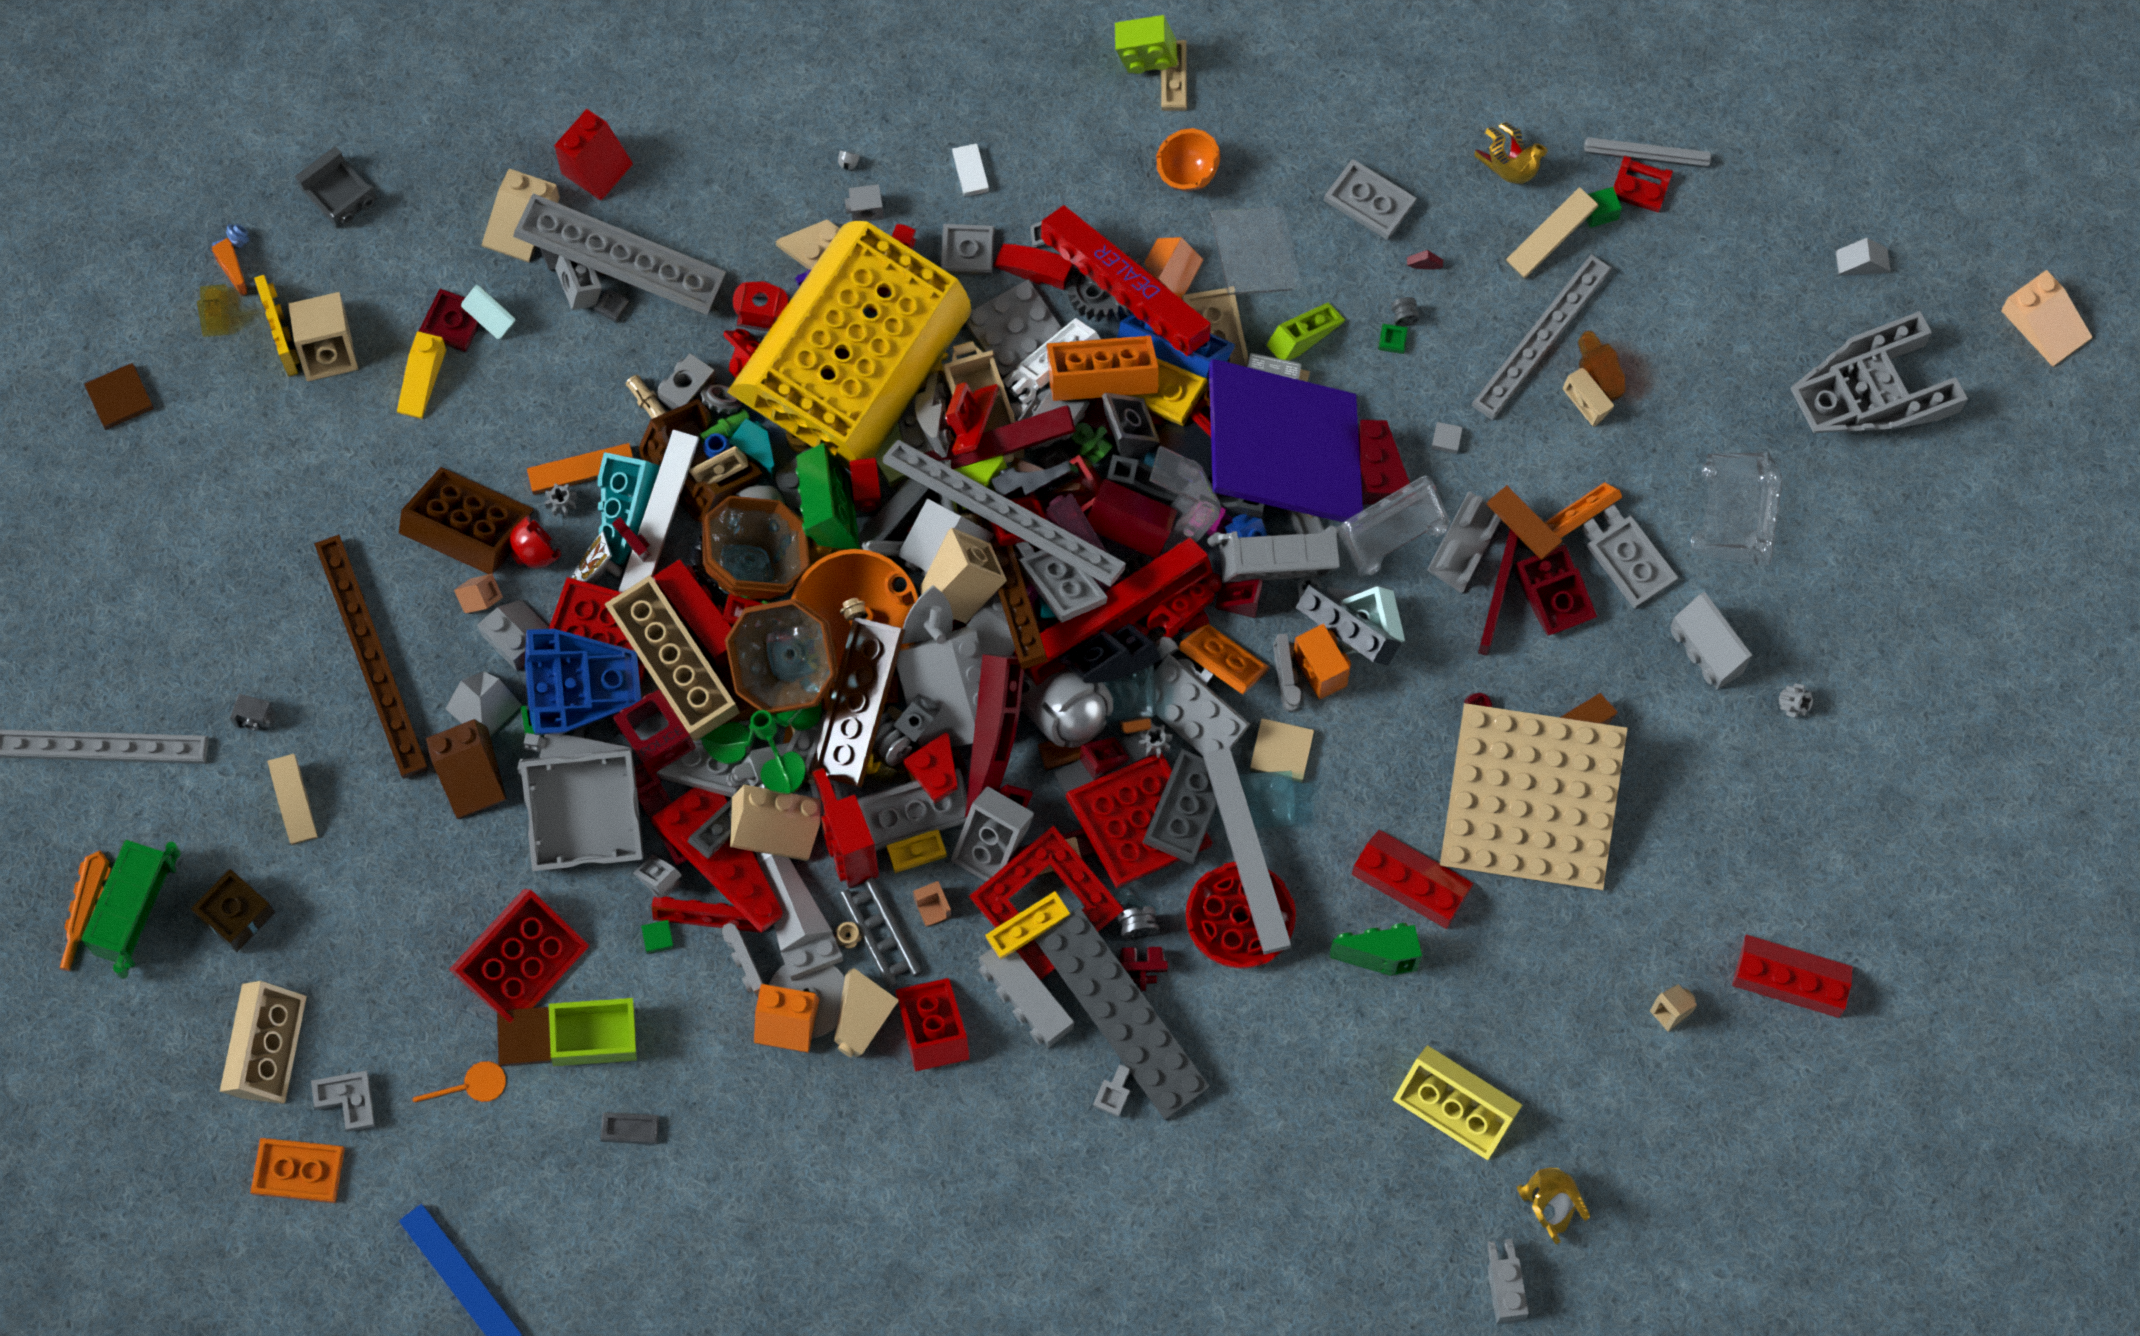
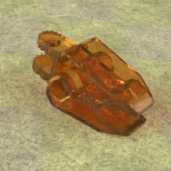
[1577,330,1626,402]

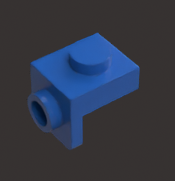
[1224,514,1268,538]

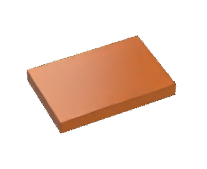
[1178,624,1270,694]
[250,1138,345,1203]

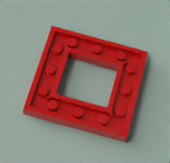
[969,826,1124,980]

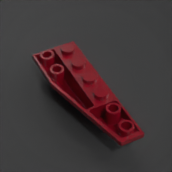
[965,654,1024,817]

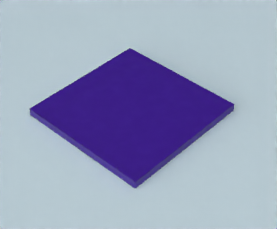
[1209,359,1363,526]

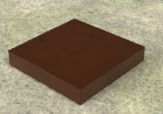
[84,363,154,430]
[497,1007,552,1067]

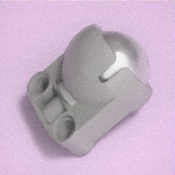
[1020,667,1113,748]

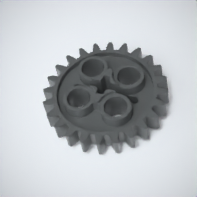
[1067,252,1149,323]

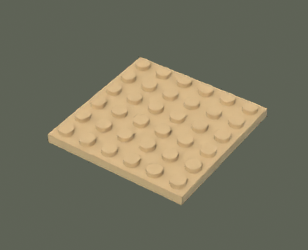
[1440,703,1628,890]

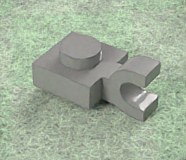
[1093,1065,1130,1118]

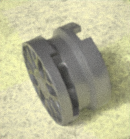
[1118,906,1159,940]

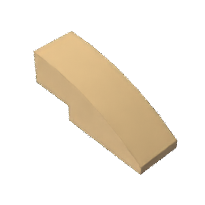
[268,754,318,845]

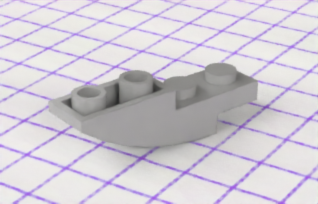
[915,373,952,458]

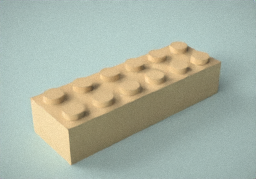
[605,575,740,742]

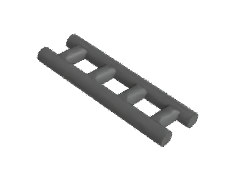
[839,877,923,989]

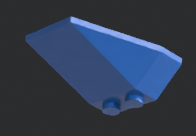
[525,629,641,735]

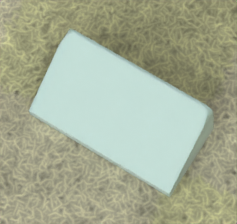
[461,285,515,339]

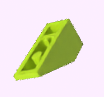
[1266,302,1345,361]

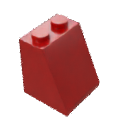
[554,109,633,201]

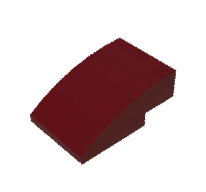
[1512,544,1597,636]

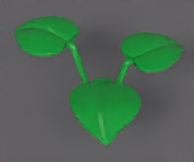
[700,686,822,795]

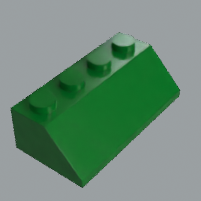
[795,443,860,549]

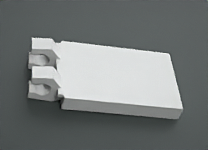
[1002,318,1101,404]

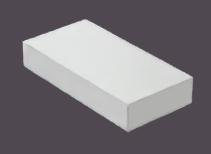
[952,144,989,197]

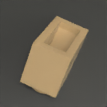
[1650,984,1697,1032]

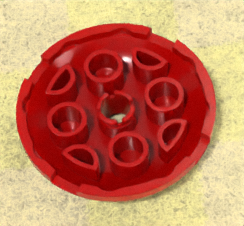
[1186,862,1296,969]

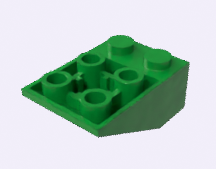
[1330,923,1422,976]

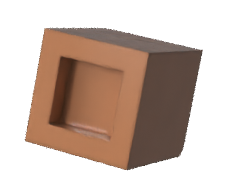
[454,574,503,613]
[913,881,952,927]

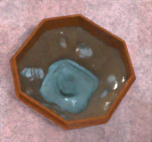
[702,496,810,599]
[725,598,839,714]

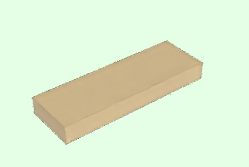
[1161,40,1187,111]

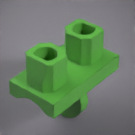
[1071,422,1113,464]

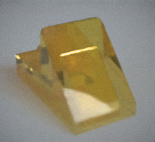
[197,284,229,337]

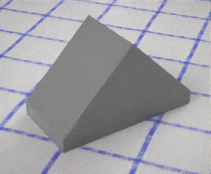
[1836,238,1890,275]

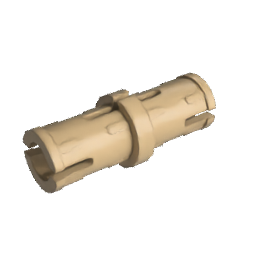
[626,375,667,419]

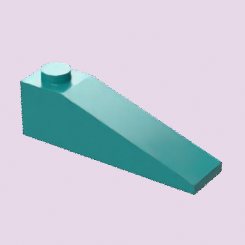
[598,452,661,565]

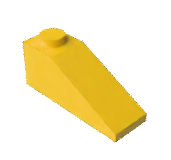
[397,331,446,419]

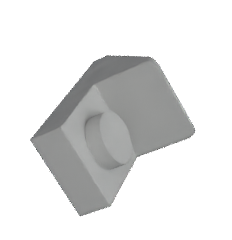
[633,854,681,898]

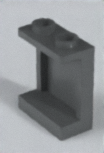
[295,146,377,228]

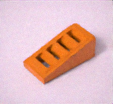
[211,238,247,296]

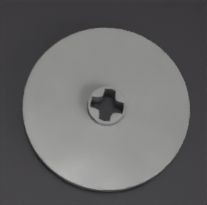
[769,965,845,1039]

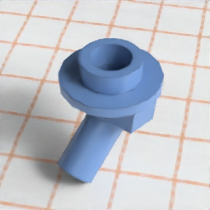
[212,224,249,248]

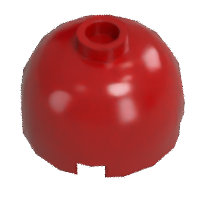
[510,516,562,569]

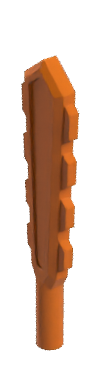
[60,850,111,971]

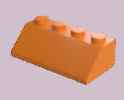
[1047,335,1159,401]

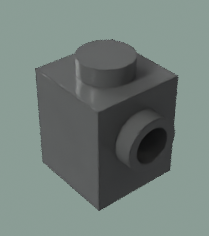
[894,694,940,742]

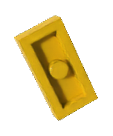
[886,829,947,873]

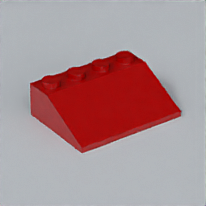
[448,889,589,1023]

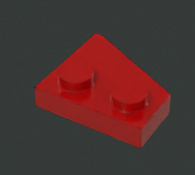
[903,732,958,804]

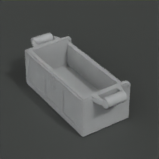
[1207,525,1347,583]

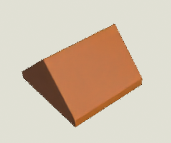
[1145,237,1204,299]

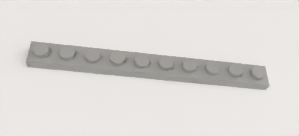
[883,440,1126,587]

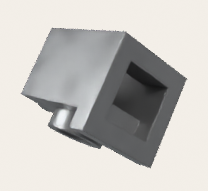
[230,694,276,731]

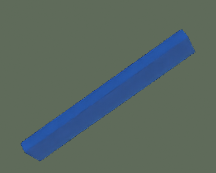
[399,1203,522,1336]

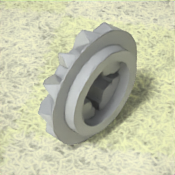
[700,384,742,414]

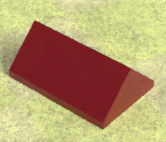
[1083,479,1177,559]

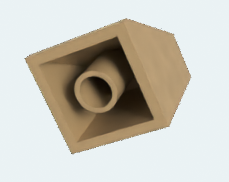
[288,292,358,382]
[919,527,1007,623]

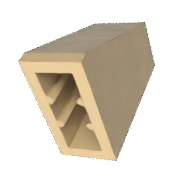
[834,968,899,1057]

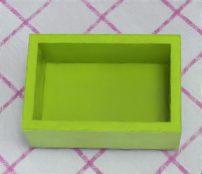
[549,998,637,1066]

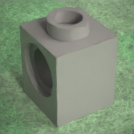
[845,184,883,221]

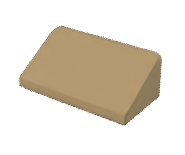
[1563,368,1614,427]
[689,446,748,484]

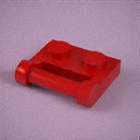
[1613,155,1673,213]

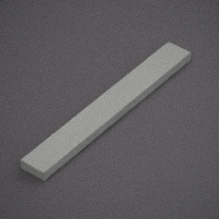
[1471,254,1612,420]
[0,730,209,764]
[1203,747,1291,955]

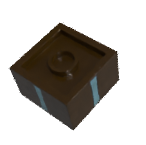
[191,869,276,953]

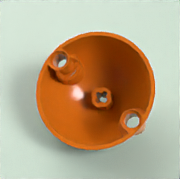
[790,549,918,679]

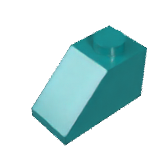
[729,419,775,479]

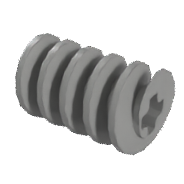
[873,707,913,766]

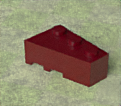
[1358,420,1414,506]

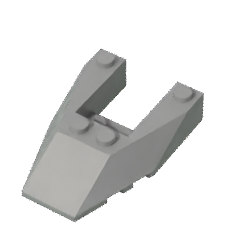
[1791,311,1968,433]

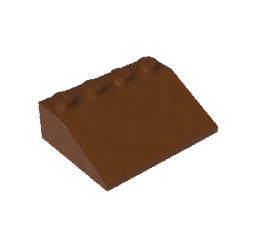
[398,467,534,574]

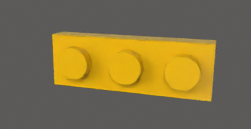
[985,891,1070,960]

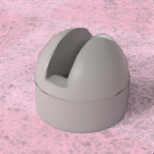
[838,150,860,170]
[1155,637,1179,660]

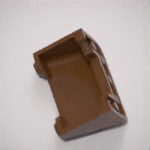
[639,399,762,522]

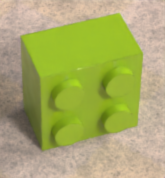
[1115,15,1177,74]

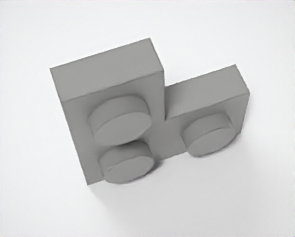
[311,1071,375,1132]

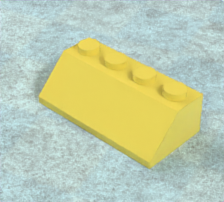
[1393,1045,1522,1160]

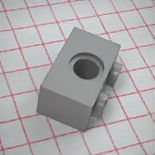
[555,256,602,310]
[657,354,717,410]

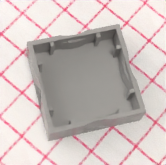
[520,748,644,871]

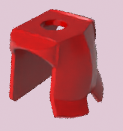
[733,281,790,332]

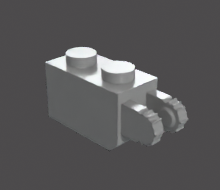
[726,743,789,789]
[1487,1239,1528,1324]

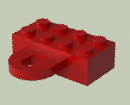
[812,768,879,888]

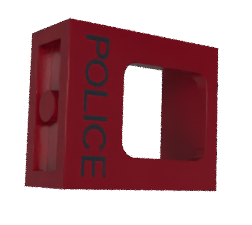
[613,689,696,776]

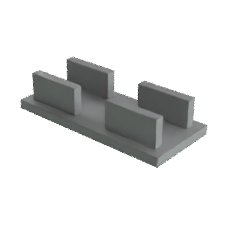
[1427,491,1501,593]

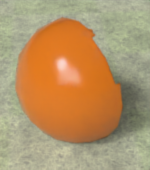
[1156,128,1220,192]

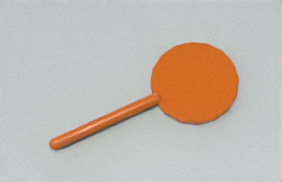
[412,1061,506,1102]

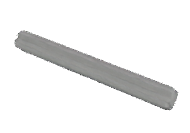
[1584,137,1711,167]

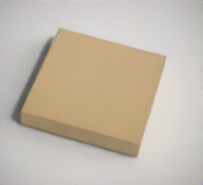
[1250,718,1314,783]

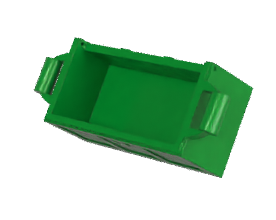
[81,840,181,979]

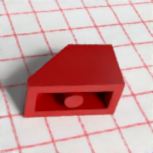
[849,458,881,512]

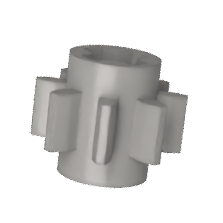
[544,483,577,517]
[1779,683,1813,718]
[1138,723,1172,759]

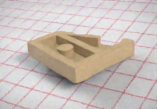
[776,219,840,270]

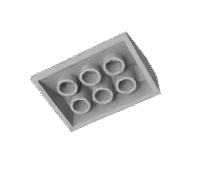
[896,627,983,749]

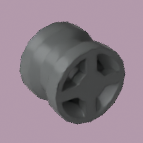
[1391,297,1420,327]

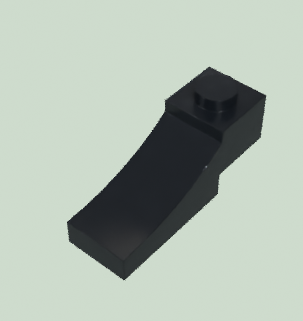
[991,461,1081,500]

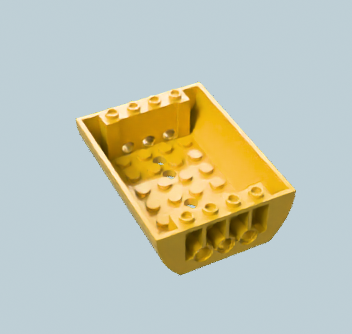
[727,221,971,471]

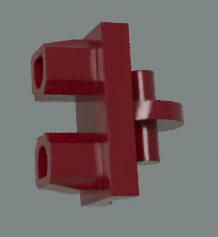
[1120,947,1168,992]

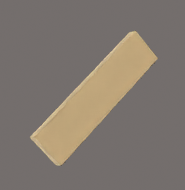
[1506,187,1598,279]

